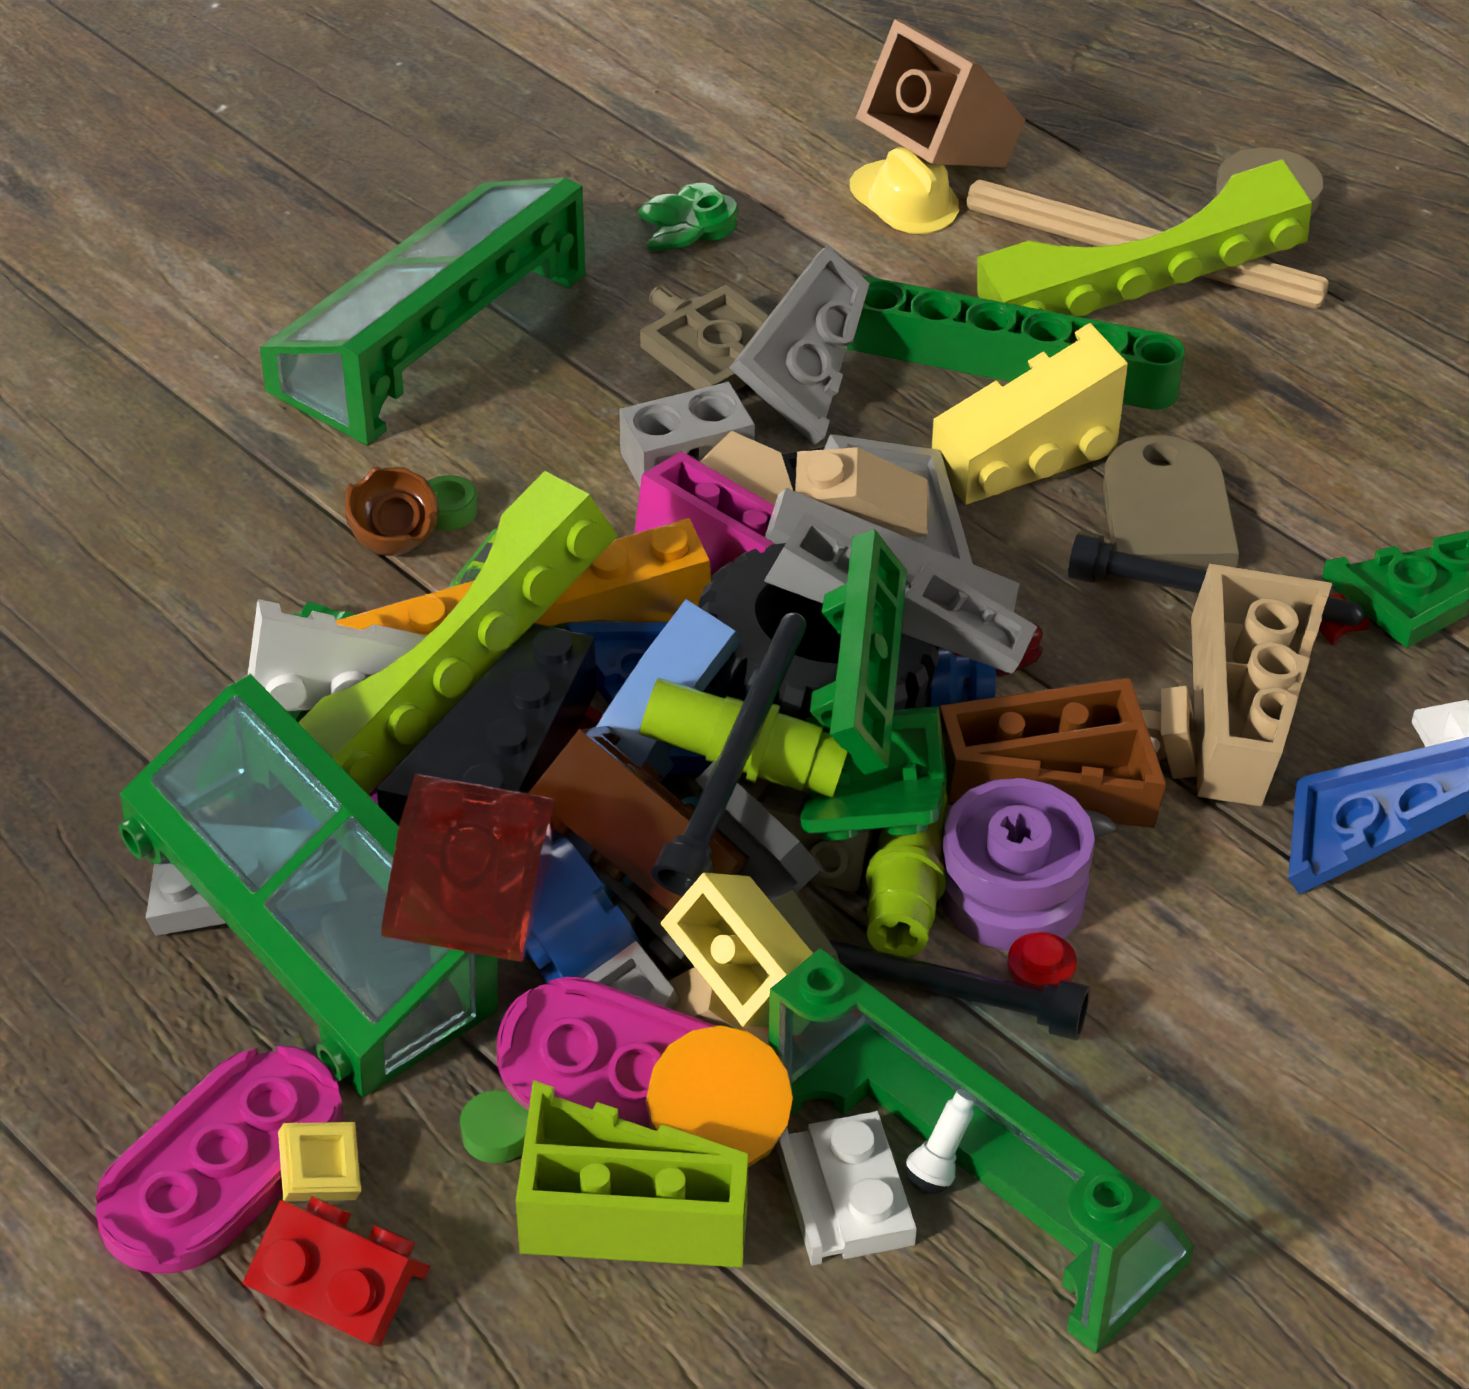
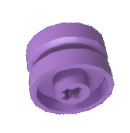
[941,778,1095,951]

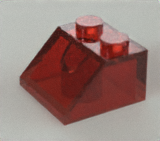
[381,774,555,962]

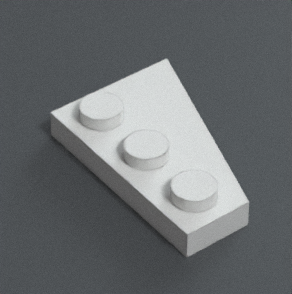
[248,599,426,711]

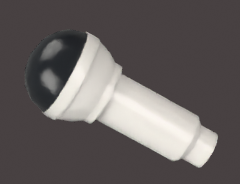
[906,1089,977,1194]

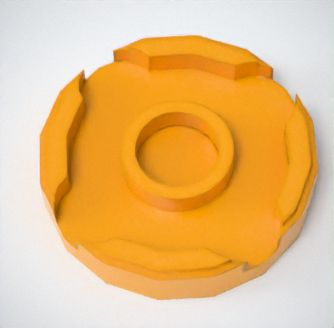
[646,1025,793,1168]

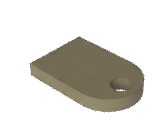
[1103,435,1239,570]

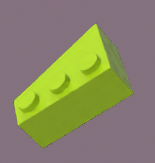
[516,1080,748,1268]

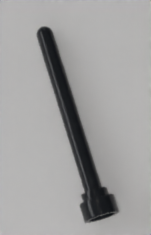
[1068,531,1364,626]
[651,613,807,896]
[828,939,1090,1040]

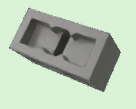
[619,382,755,488]

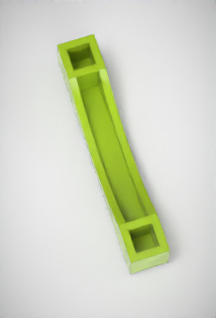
[977,159,1312,316]
[298,471,618,795]

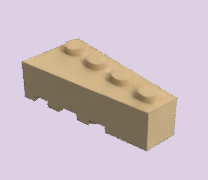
[1191,563,1332,807]

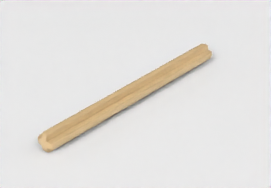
[967,179,1329,309]

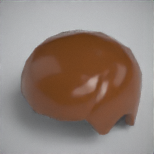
[345,467,439,556]

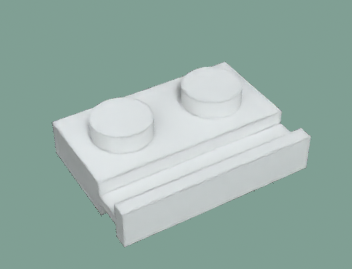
[776,1111,917,1266]

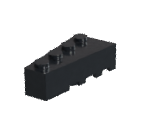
[376,623,596,874]

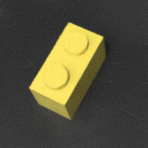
[661,873,813,1027]

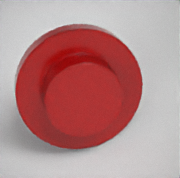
[1007,932,1077,989]

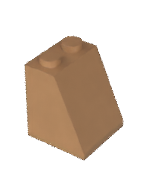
[856,19,1026,168]

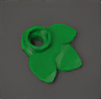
[637,183,739,251]

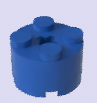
[483,837,642,984]

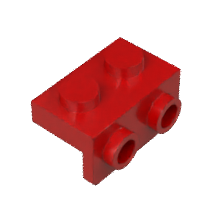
[242,1196,431,1347]

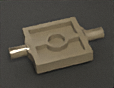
[640,284,769,391]

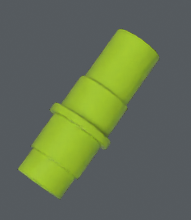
[639,677,847,798]
[865,790,948,957]

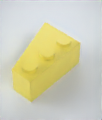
[932,323,1128,505]

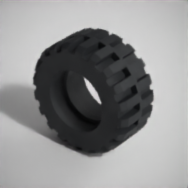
[698,543,939,721]

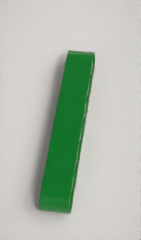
[847,275,1185,410]

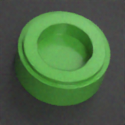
[427,475,478,530]
[460,1090,529,1163]

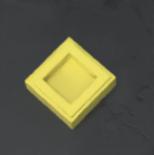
[278,1122,361,1202]

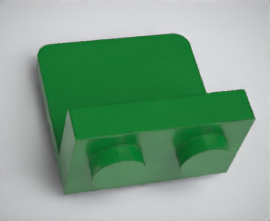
[800,706,947,841]

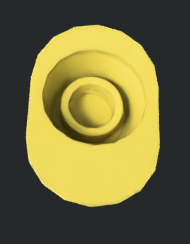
[850,147,959,235]

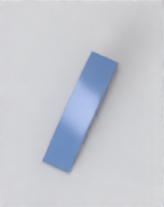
[541,599,742,868]

